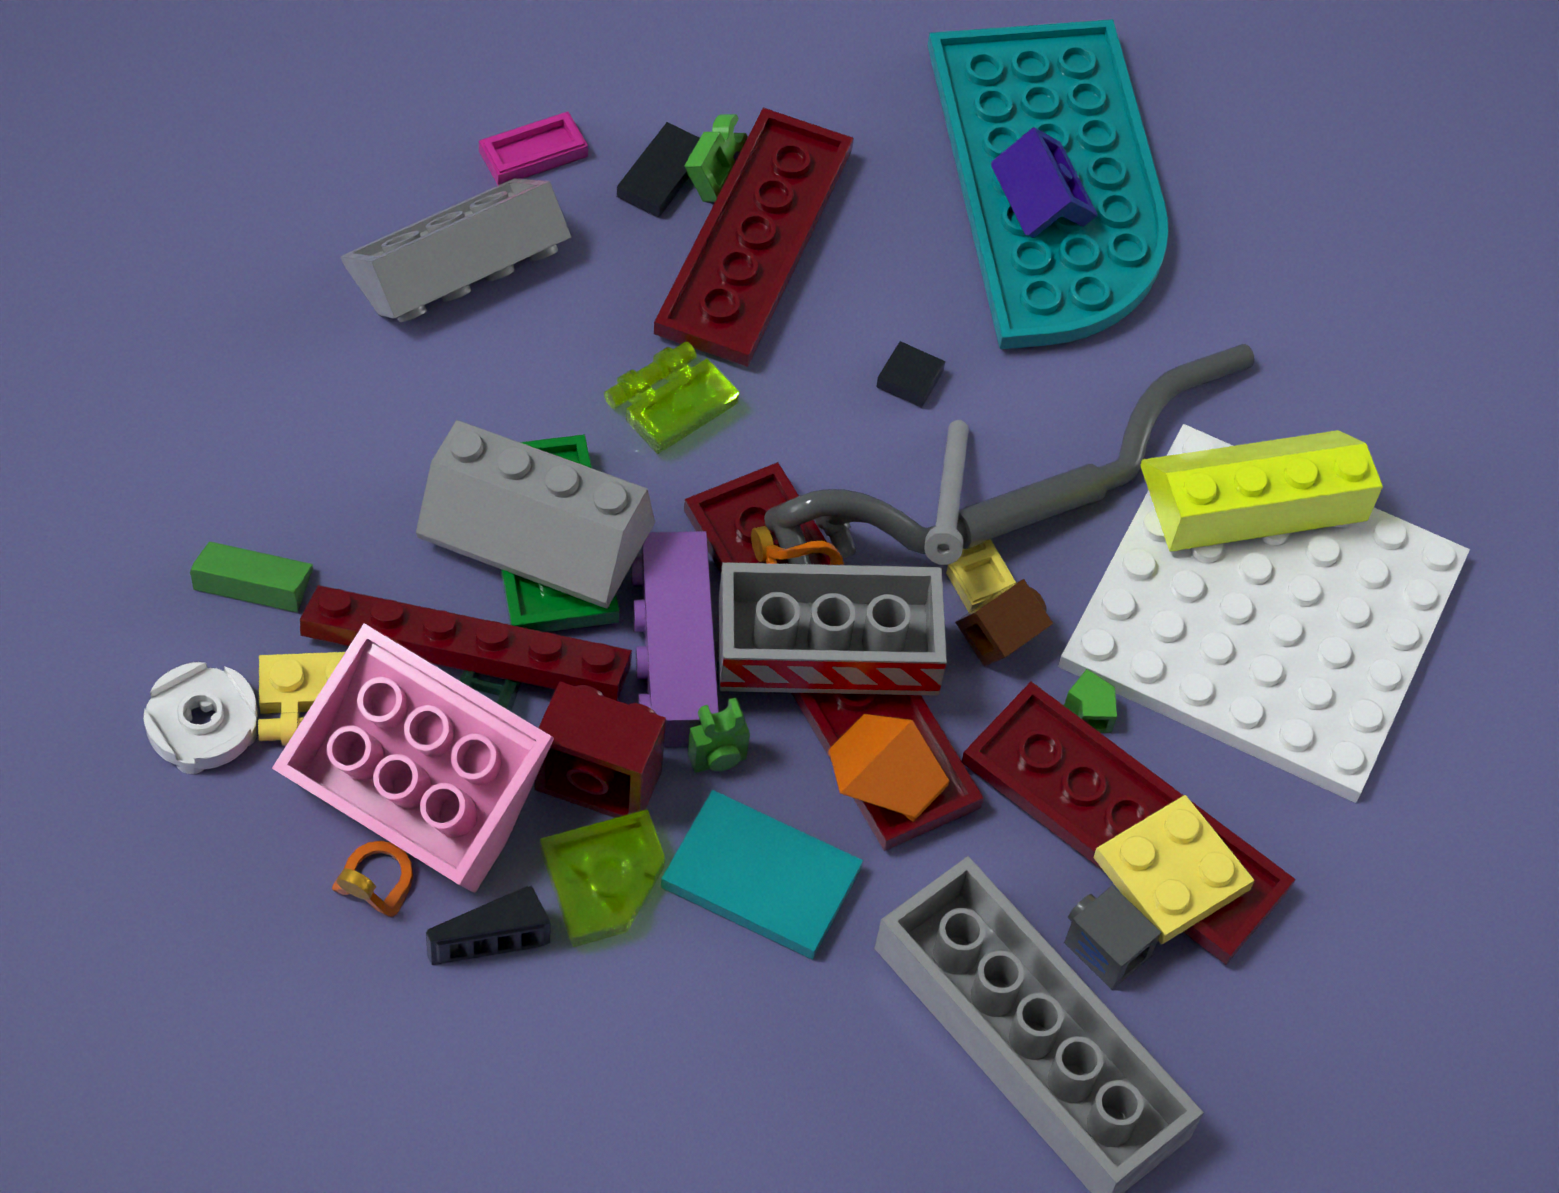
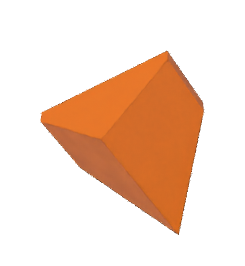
[828,714,949,822]

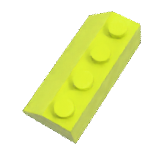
[1140,430,1383,552]

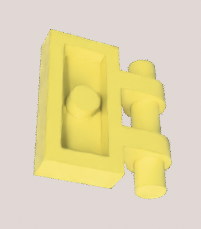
[258,652,345,746]

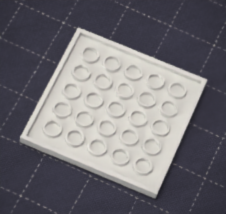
[1058,424,1470,803]

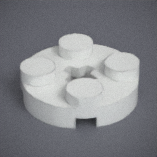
[143,662,258,774]

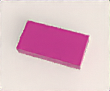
[479,111,588,185]

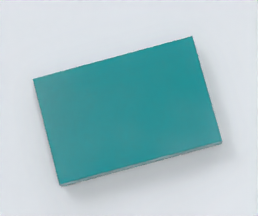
[661,790,863,960]

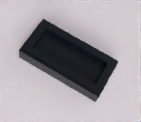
[617,122,700,217]

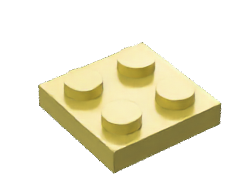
[1093,795,1255,945]

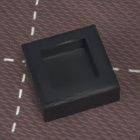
[876,341,945,408]

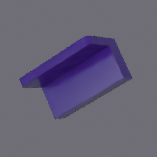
[991,127,1098,238]

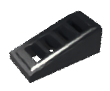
[426,885,551,965]

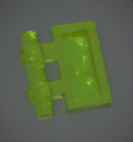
[604,341,739,454]

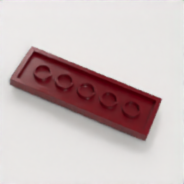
[653,107,854,367]
[961,681,1296,965]

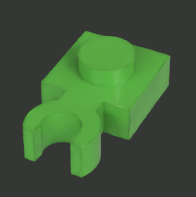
[685,114,748,202]
[688,698,750,773]

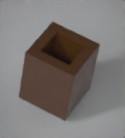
[955,579,1053,667]

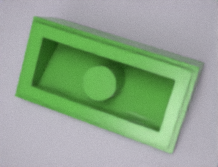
[190,541,313,613]

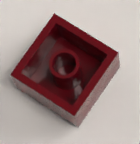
[534,681,666,826]

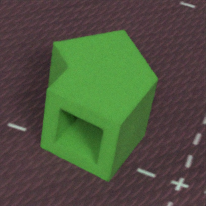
[1064,669,1117,733]

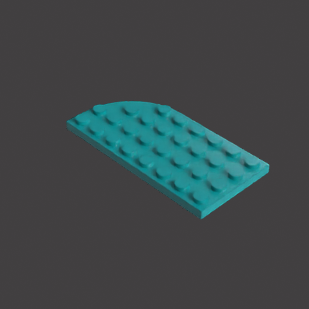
[927,19,1168,349]

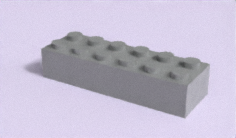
[874,856,1204,1193]

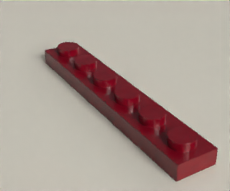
[300,585,632,701]

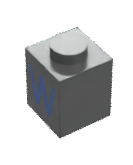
[1064,885,1161,990]

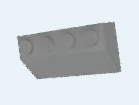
[340,178,571,322]
[416,420,655,609]

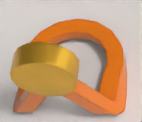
[751,526,844,565]
[332,841,413,917]

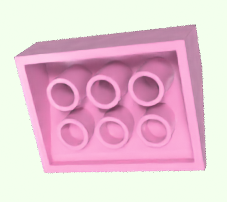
[272,623,554,893]

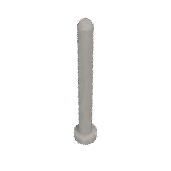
[924,420,969,565]

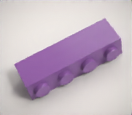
[631,531,719,747]

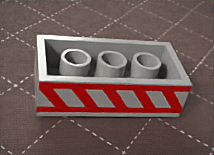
[719,562,947,695]

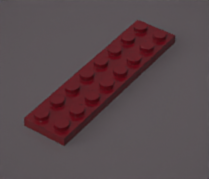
[684,462,984,851]

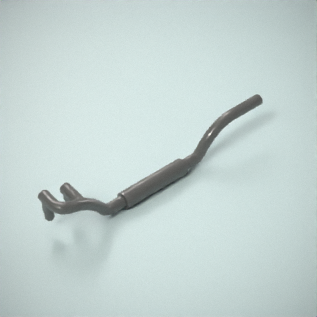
[764,344,1254,564]

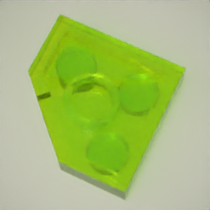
[540,809,665,947]

